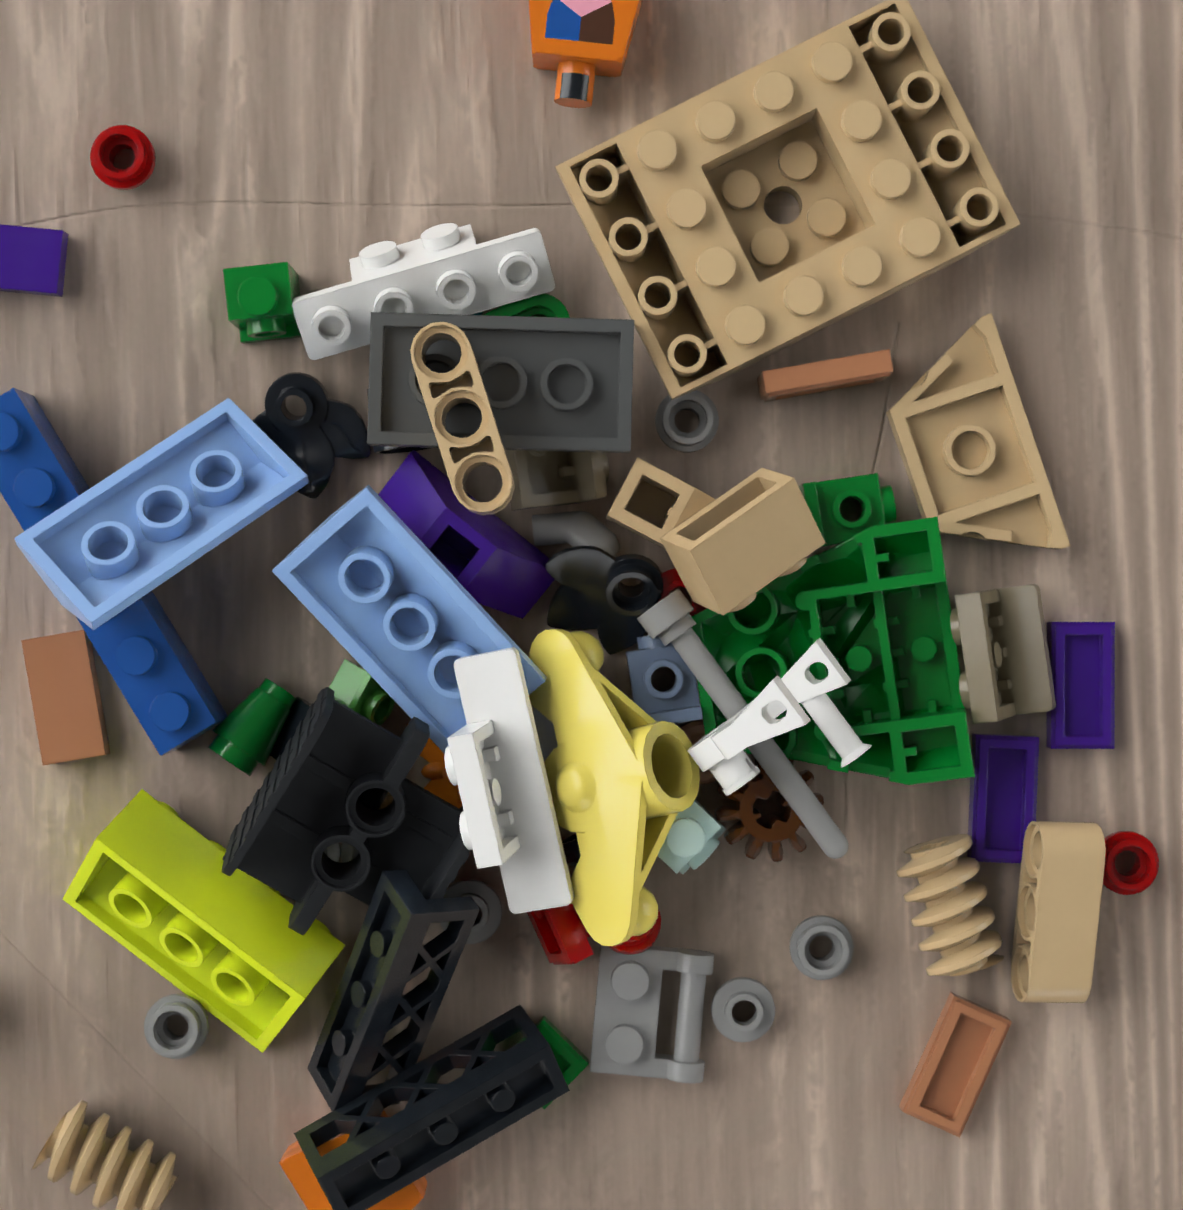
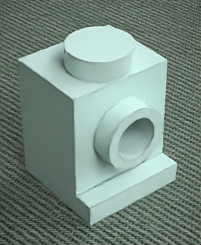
[658,799,726,874]

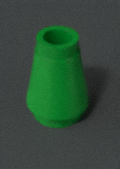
[208,678,297,776]

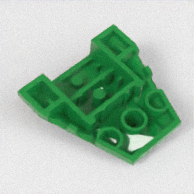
[692,517,975,785]

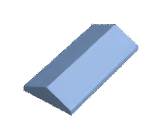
[14,398,309,630]
[272,485,547,754]

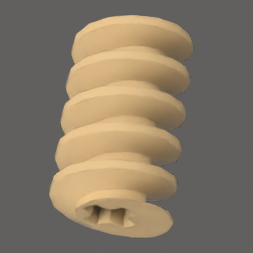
[896,834,1004,976]
[32,1100,179,1210]

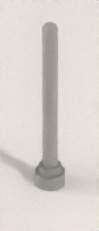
[637,588,849,859]

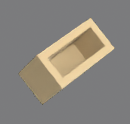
[660,468,825,616]

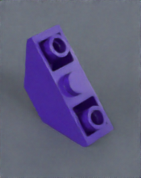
[378,450,555,619]

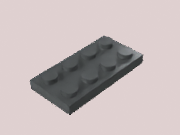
[367,312,634,453]

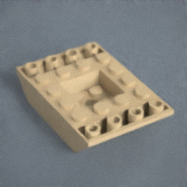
[555,0,1021,400]

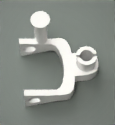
[687,638,872,796]

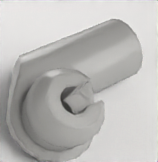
[532,511,620,557]

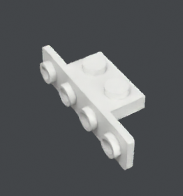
[292,223,555,360]
[444,647,574,914]

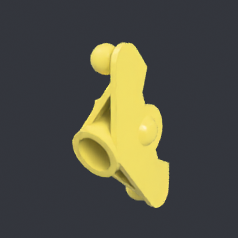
[529,629,700,946]

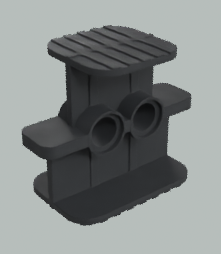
[221,687,470,935]

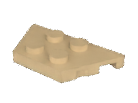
[886,313,1071,550]

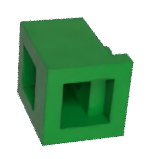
[223,262,301,344]
[799,473,897,547]

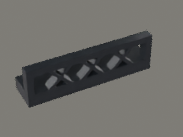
[307,870,480,1111]
[294,1005,570,1210]

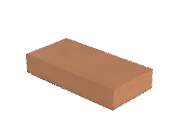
[757,349,893,402]
[21,630,110,766]
[899,992,1012,1138]

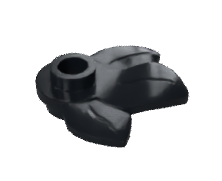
[252,372,371,498]
[546,546,663,655]

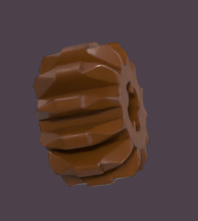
[715,759,824,862]

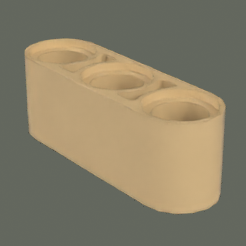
[410,322,515,515]
[1011,821,1106,1003]

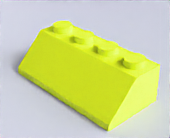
[62,789,346,1053]

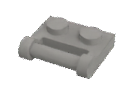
[590,944,715,1083]

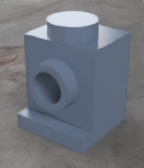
[625,635,703,724]

